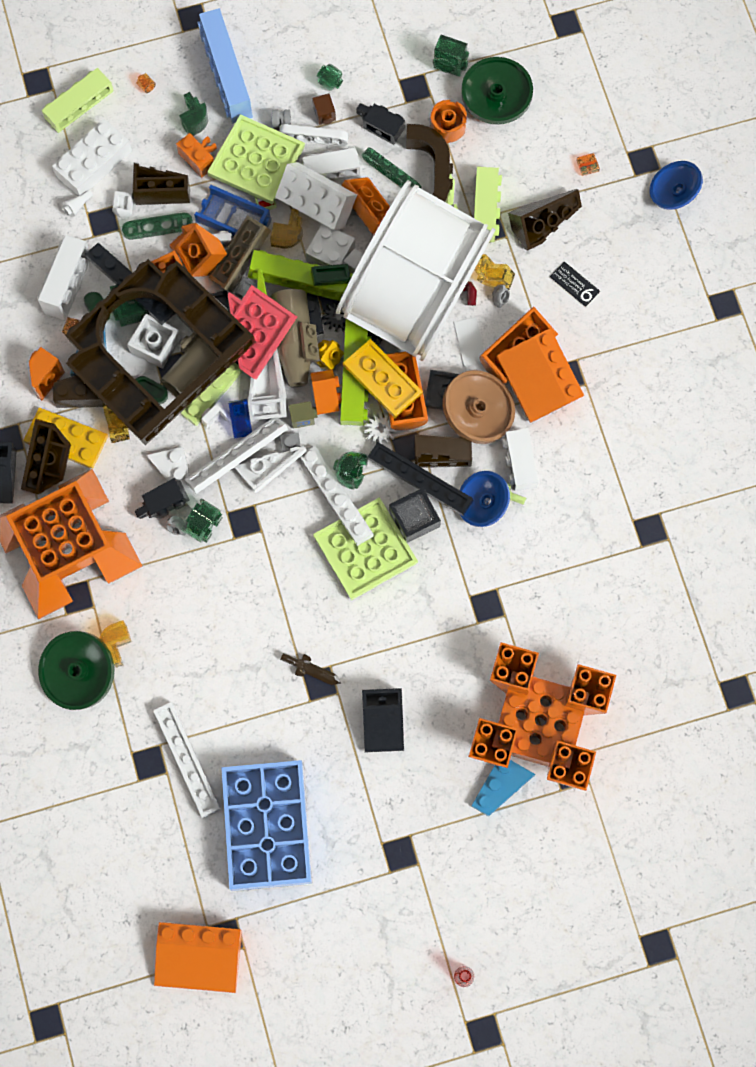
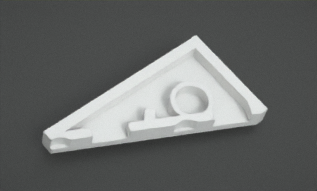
[234,446,307,493]
[147,447,197,511]

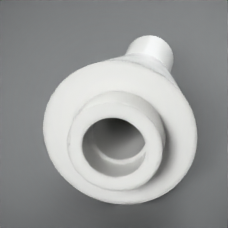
[62,190,93,217]

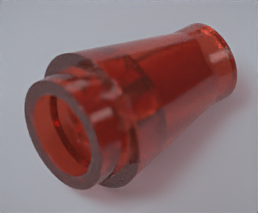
[454,966,474,987]

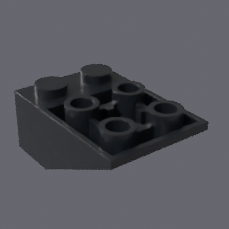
[0,442,17,504]
[362,688,404,753]

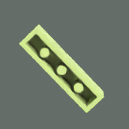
[42,68,114,133]
[474,167,502,242]

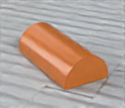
[341,177,390,236]
[479,306,558,384]
[386,351,428,431]

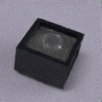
[389,488,441,543]

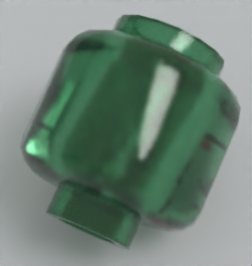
[316,63,344,91]

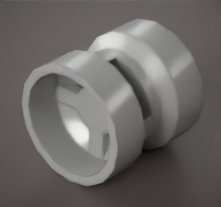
[272,109,291,128]

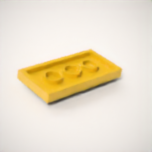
[343,339,423,418]
[23,408,108,469]

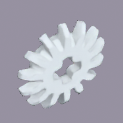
[364,412,397,444]

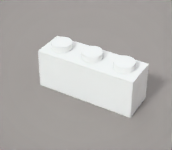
[302,147,360,181]
[502,428,538,491]

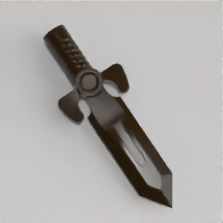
[280,653,341,685]

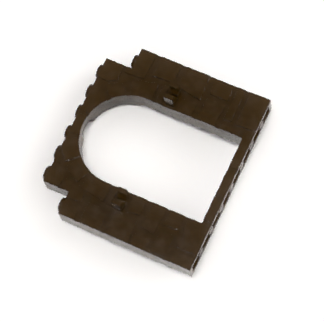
[65,259,256,446]

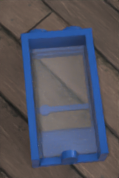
[194,185,272,237]

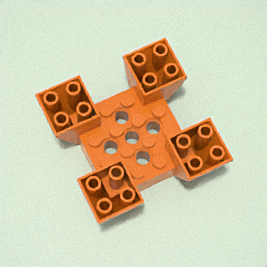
[0,469,143,619]
[468,642,617,791]

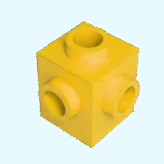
[314,340,344,370]

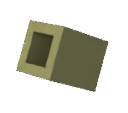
[289,401,318,429]

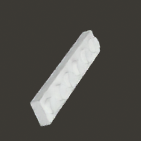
[185,418,288,494]
[300,446,374,546]
[153,702,221,818]

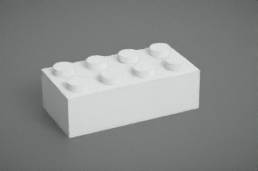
[52,119,132,196]
[275,162,357,230]
[37,235,90,321]

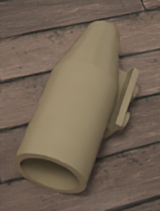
[270,289,320,387]
[160,333,218,397]

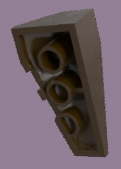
[508,189,582,250]

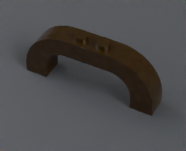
[406,124,453,203]

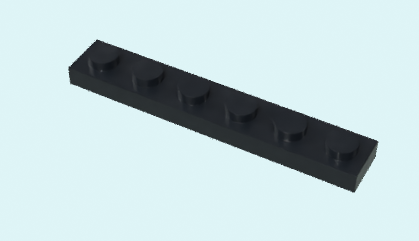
[85,242,175,325]
[367,442,474,516]

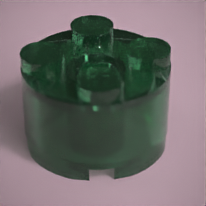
[181,498,223,543]

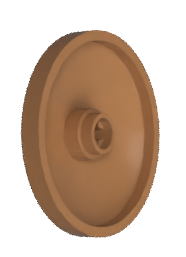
[443,370,515,444]

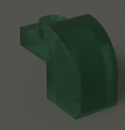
[179,92,208,136]

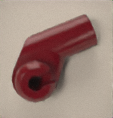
[463,281,477,306]

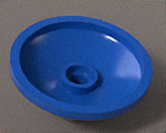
[650,161,703,210]
[460,471,510,527]

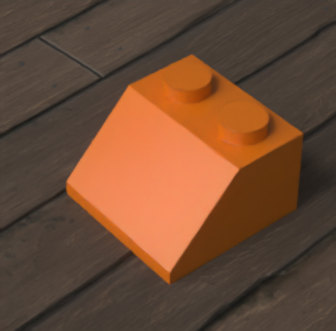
[175,224,227,277]
[29,347,65,401]

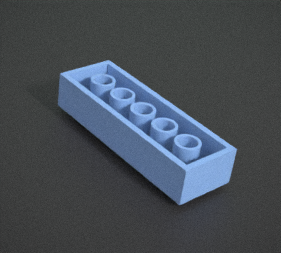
[197,8,253,124]

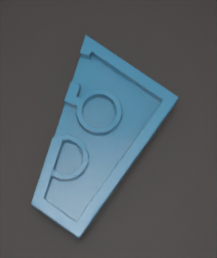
[471,760,536,817]

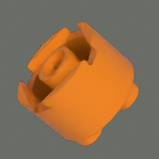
[430,100,467,143]

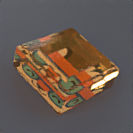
[576,153,600,176]

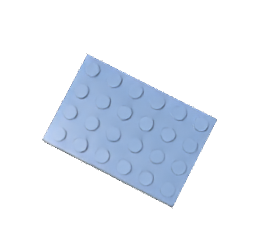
[221,760,312,891]

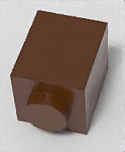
[312,93,336,125]

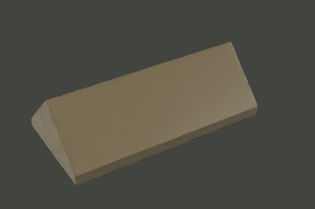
[208,215,271,293]

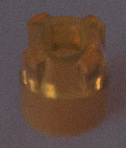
[136,73,156,93]
[62,317,79,335]

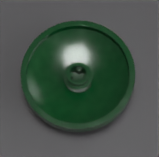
[461,57,533,125]
[38,631,115,710]

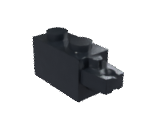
[356,103,405,145]
[135,478,190,519]

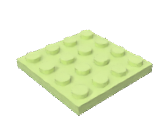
[207,114,305,205]
[313,497,418,601]

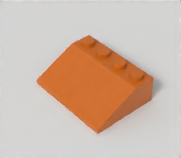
[496,328,585,423]
[154,922,242,993]

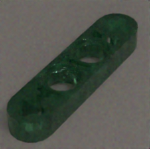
[362,147,422,189]
[122,212,193,240]

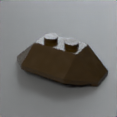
[21,419,71,495]

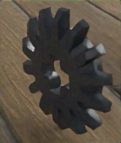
[322,301,346,332]

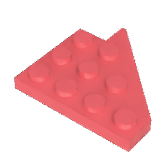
[228,285,298,379]

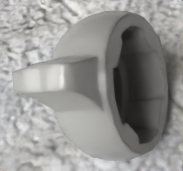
[492,284,510,308]
[166,515,187,535]

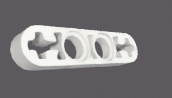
[279,124,349,146]

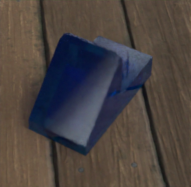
[228,399,252,439]

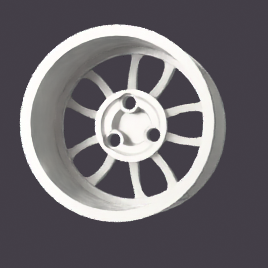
[336,180,496,361]

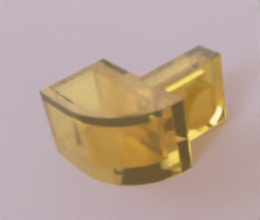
[270,208,303,249]
[474,254,515,290]
[102,402,130,443]
[99,620,132,668]

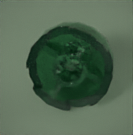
[333,451,368,490]

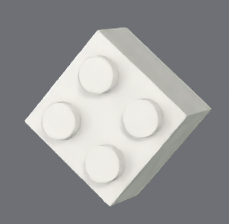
[305,224,356,266]
[127,314,181,369]

